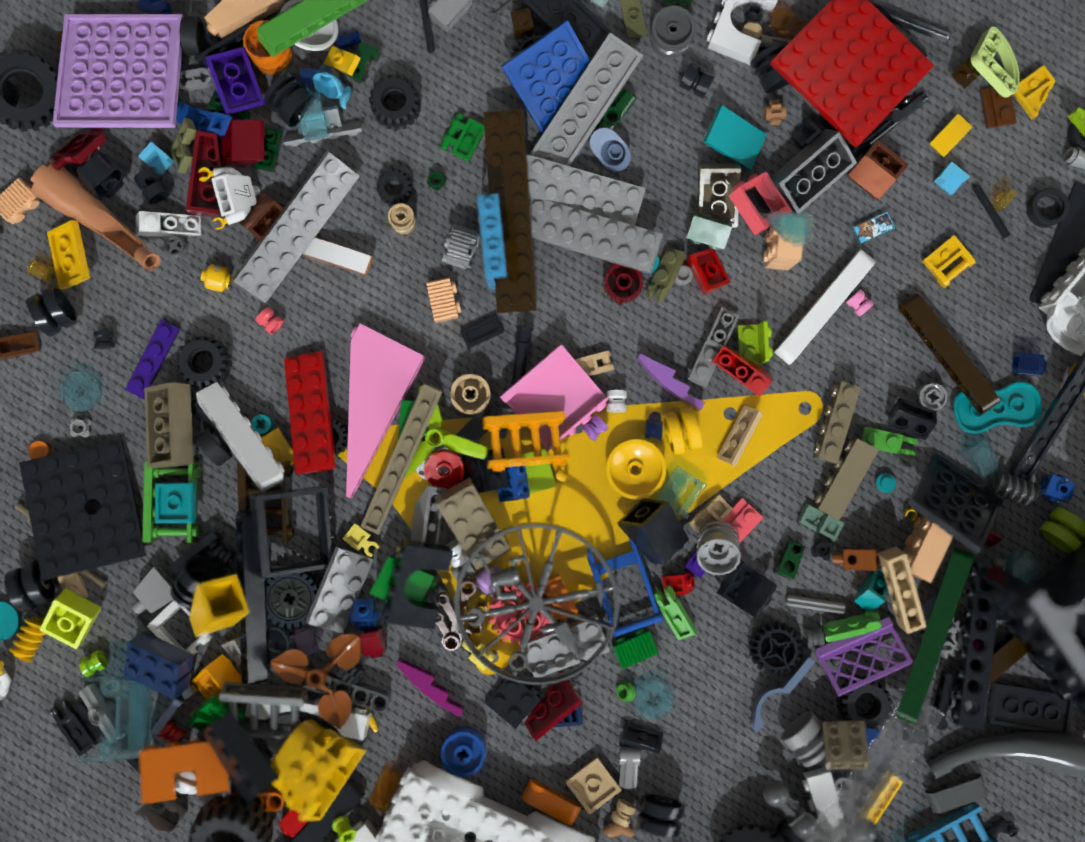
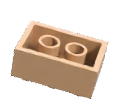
[763,217,806,270]
[903,514,953,583]

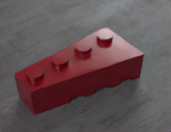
[186,131,226,219]

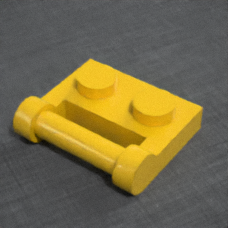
[922,235,976,288]

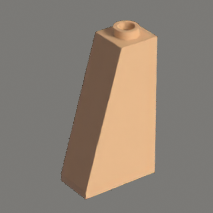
[204,0,286,39]

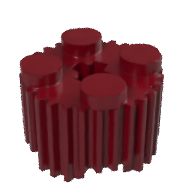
[603,263,644,305]

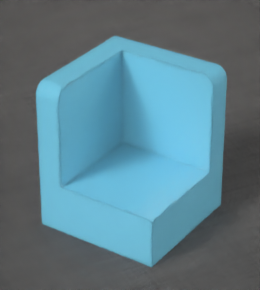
[138,142,174,176]
[933,162,970,195]

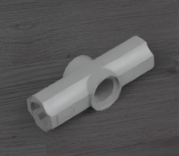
[79,683,126,743]

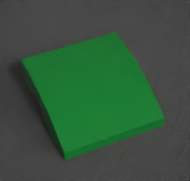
[187,696,246,732]

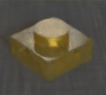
[993,188,1017,212]

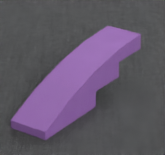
[637,354,705,411]

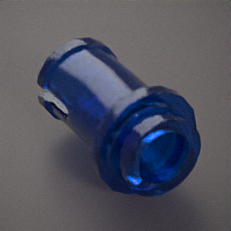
[336,30,362,50]

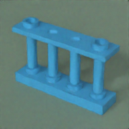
[904,802,999,842]

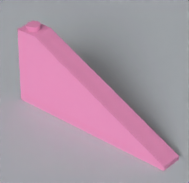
[346,324,425,498]

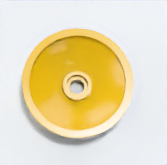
[606,439,666,499]

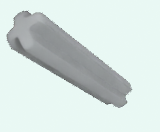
[786,595,846,614]

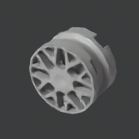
[915,383,947,411]

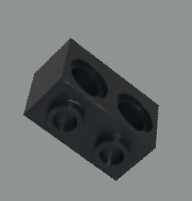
[888,398,937,440]

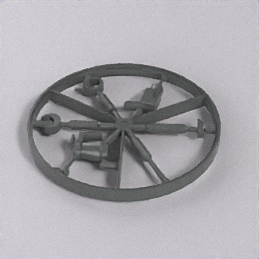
[455,522,619,684]

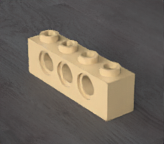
[878,546,926,634]

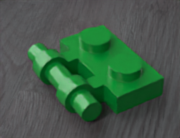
[439,113,485,163]

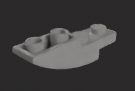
[688,307,740,388]

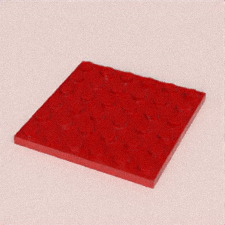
[770,0,935,148]

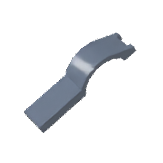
[750,654,815,733]

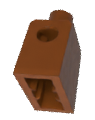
[832,547,882,571]

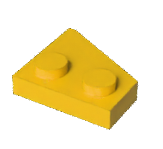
[1013,65,1056,120]

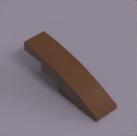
[0,332,40,361]

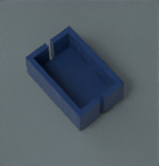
[124,631,194,699]

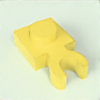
[343,523,380,557]

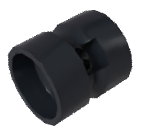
[679,63,715,99]
[134,167,171,205]

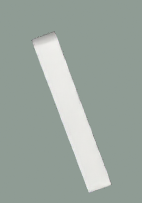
[774,249,876,365]

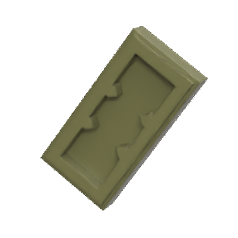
[620,0,647,40]

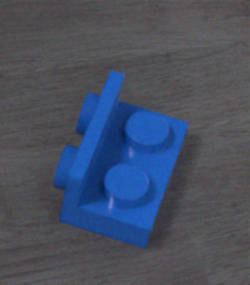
[498,466,530,502]

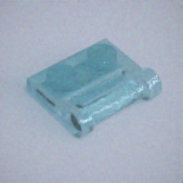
[656,466,707,519]

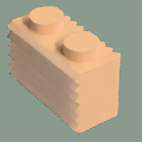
[0,177,41,224]
[426,277,461,323]

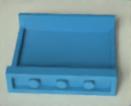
[477,194,507,290]

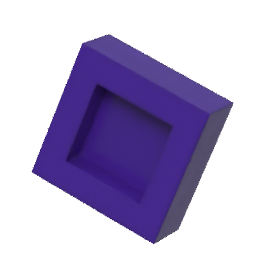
[684,550,706,578]

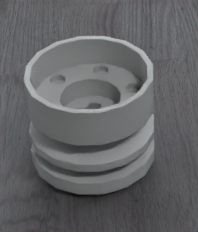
[697,521,740,575]
[781,711,825,767]

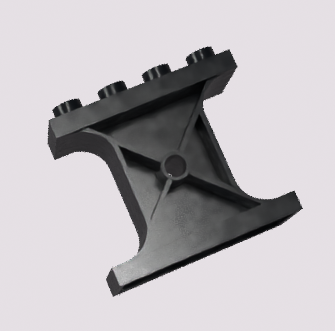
[982,491,1085,715]

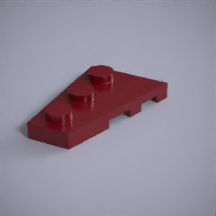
[524,671,583,741]

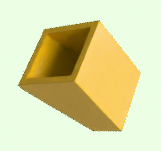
[189,574,249,637]

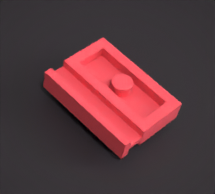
[722,498,764,542]

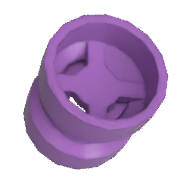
[581,414,609,442]

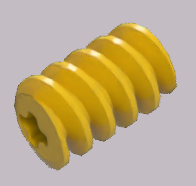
[9,617,46,662]

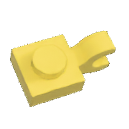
[462,641,496,671]

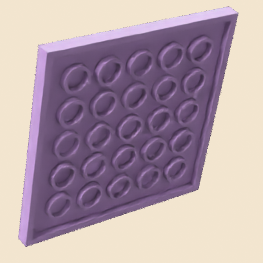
[53,14,184,128]

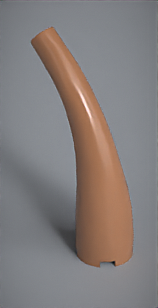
[27,158,160,270]

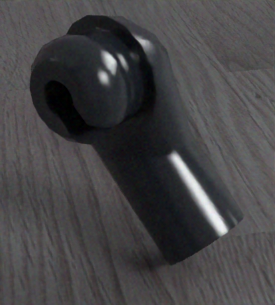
[985,820,1018,839]

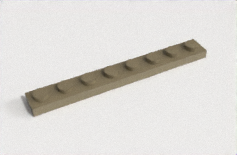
[360,382,443,535]

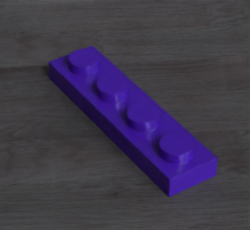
[125,320,181,399]

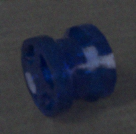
[645,419,663,440]

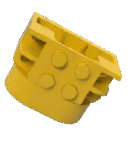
[270,719,367,821]

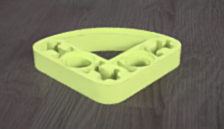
[971,27,1019,98]

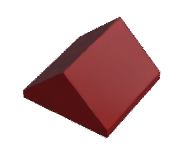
[686,248,731,296]

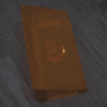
[368,765,403,814]

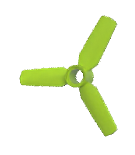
[405,384,487,477]

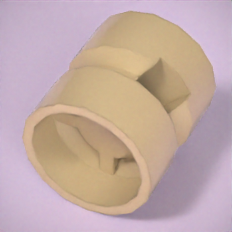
[388,203,416,234]

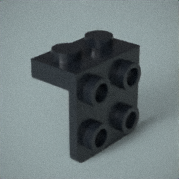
[717,561,777,618]

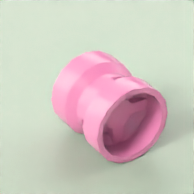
[846,289,874,317]

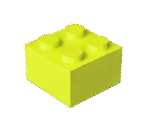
[40,588,102,649]

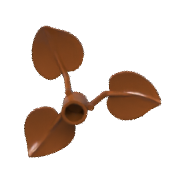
[271,634,361,729]

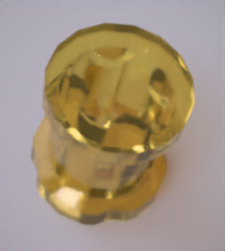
[27,259,55,283]

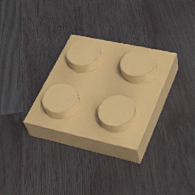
[565,756,622,815]

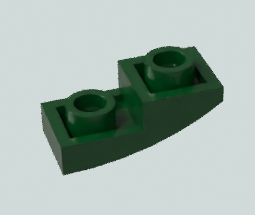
[254,127,283,172]

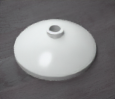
[280,0,338,51]

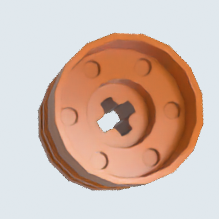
[243,20,292,75]

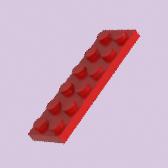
[284,351,336,475]

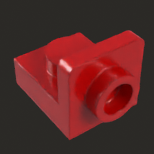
[662,571,695,595]

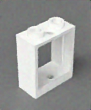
[147,600,213,655]

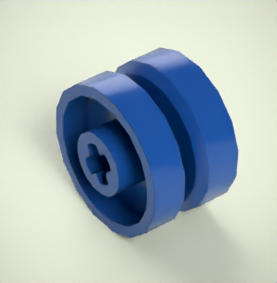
[441,726,486,777]

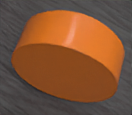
[28,441,51,459]

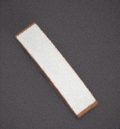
[302,237,374,276]

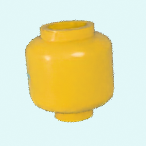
[201,264,232,292]

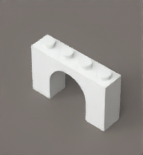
[706,0,778,65]

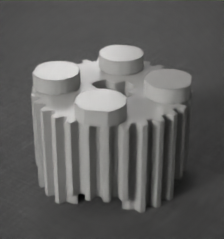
[442,224,480,269]

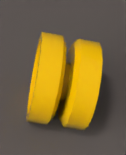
[662,406,702,455]

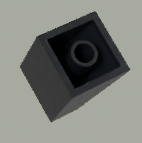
[617,499,689,565]

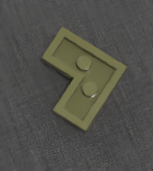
[170,117,197,174]

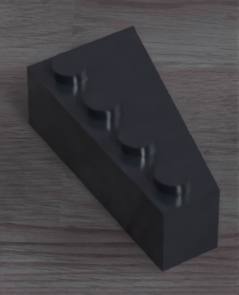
[203,712,280,804]

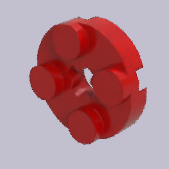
[423,449,464,489]

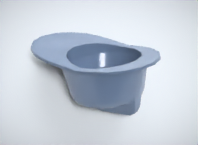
[590,128,631,172]

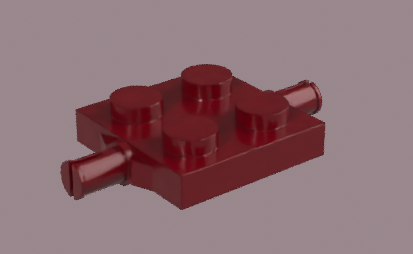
[52,128,107,171]

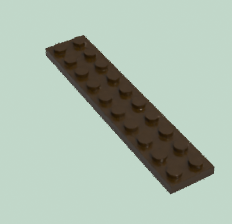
[483,109,537,313]

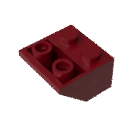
[222,120,265,168]

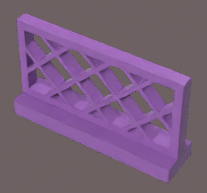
[815,617,913,697]

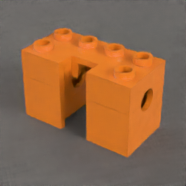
[139,739,229,804]

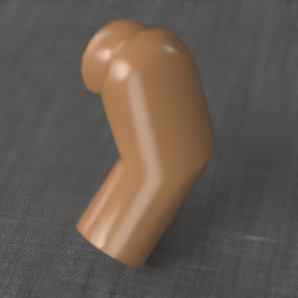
[603,822,634,838]

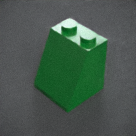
[370,553,437,602]

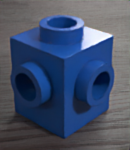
[1040,474,1075,504]
[350,598,380,631]

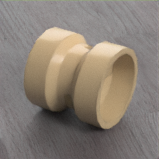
[610,798,637,827]

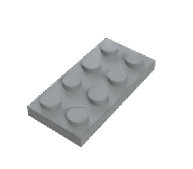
[305,546,374,634]
[524,614,610,677]

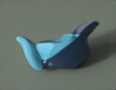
[299,64,352,109]

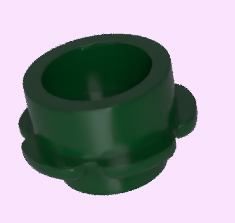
[427,171,446,191]

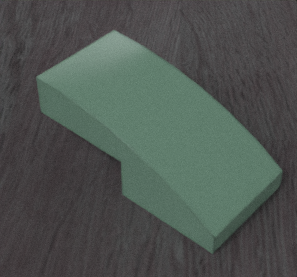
[797,504,845,541]

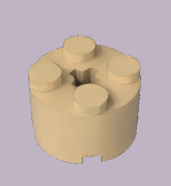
[450,374,492,415]

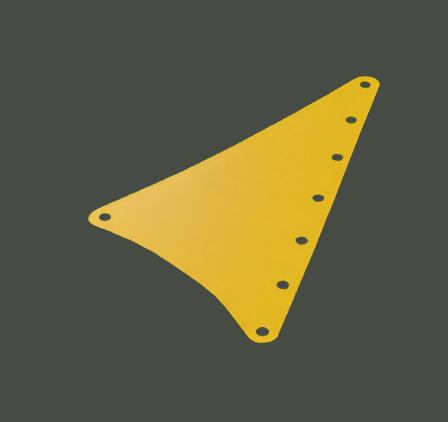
[337,391,823,675]

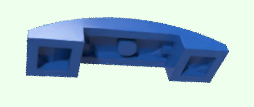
[176,101,232,136]

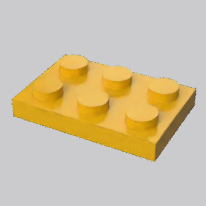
[47,220,90,289]

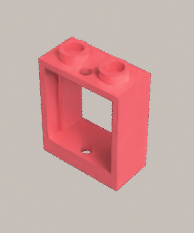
[729,172,792,236]

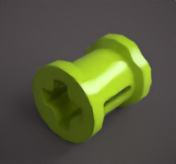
[332,816,356,842]

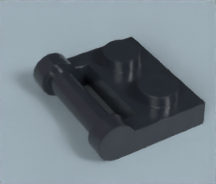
[882,95,924,122]

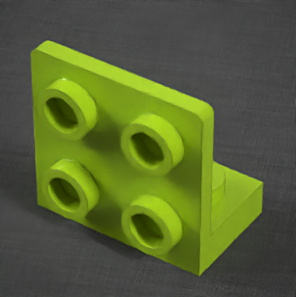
[737,321,773,364]

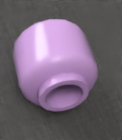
[474,565,501,596]

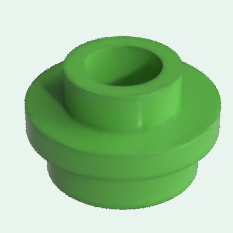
[616,681,635,702]

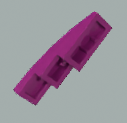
[396,658,465,717]

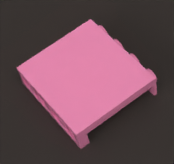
[500,344,609,452]

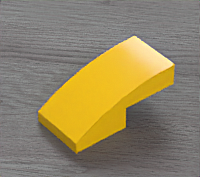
[929,114,972,157]

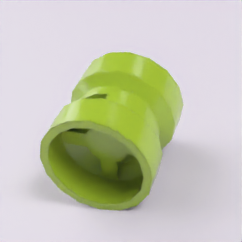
[79,650,108,677]

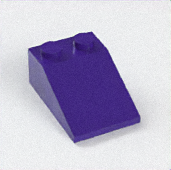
[205,47,265,115]

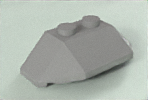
[410,486,454,546]

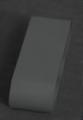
[925,774,988,813]

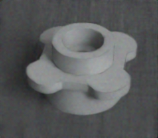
[70,417,91,438]

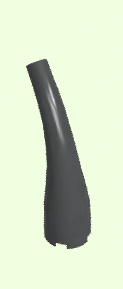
[926,731,1085,780]

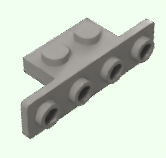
[284,106,362,146]

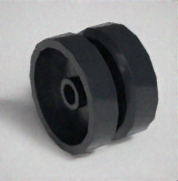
[26,285,78,337]
[4,561,55,613]
[636,794,685,838]

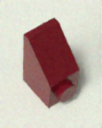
[358,626,387,659]

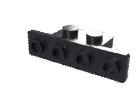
[194,17,263,67]

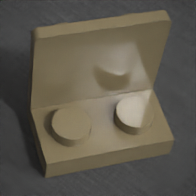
[822,721,869,769]

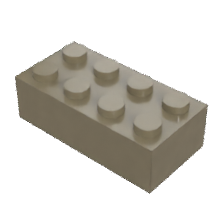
[144,382,194,468]
[435,477,511,570]

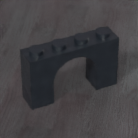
[382,539,454,629]

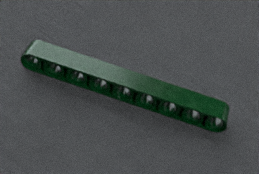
[896,547,975,725]

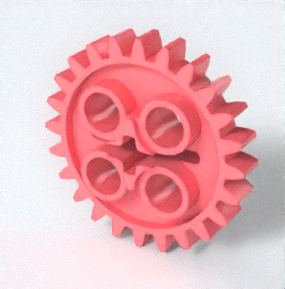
[488,580,553,646]

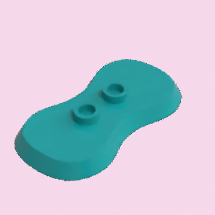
[953,381,1043,434]

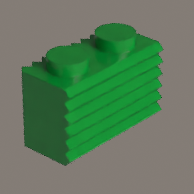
[612,628,659,669]

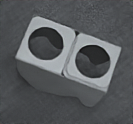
[137,800,188,832]

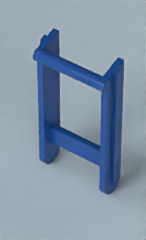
[586,537,664,638]

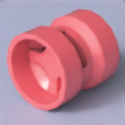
[255,307,284,335]

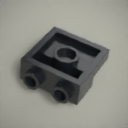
[462,448,510,493]
[485,671,541,729]

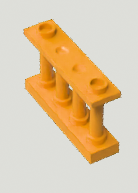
[482,411,570,471]

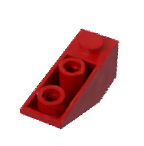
[712,345,773,397]

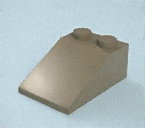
[698,164,741,227]

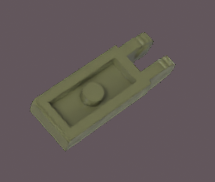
[645,247,686,303]

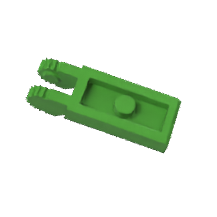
[860,427,918,456]
[654,586,697,640]
[822,610,882,642]

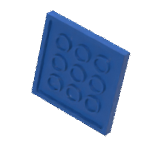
[500,20,591,135]

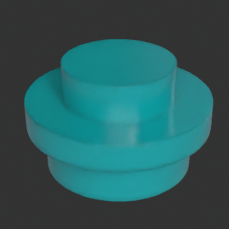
[875,473,896,493]

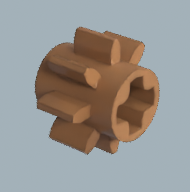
[763,100,786,125]

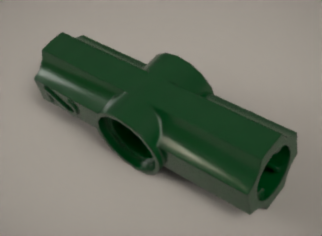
[589,89,636,139]

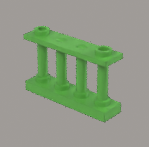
[142,462,201,543]

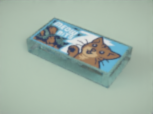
[850,211,896,246]

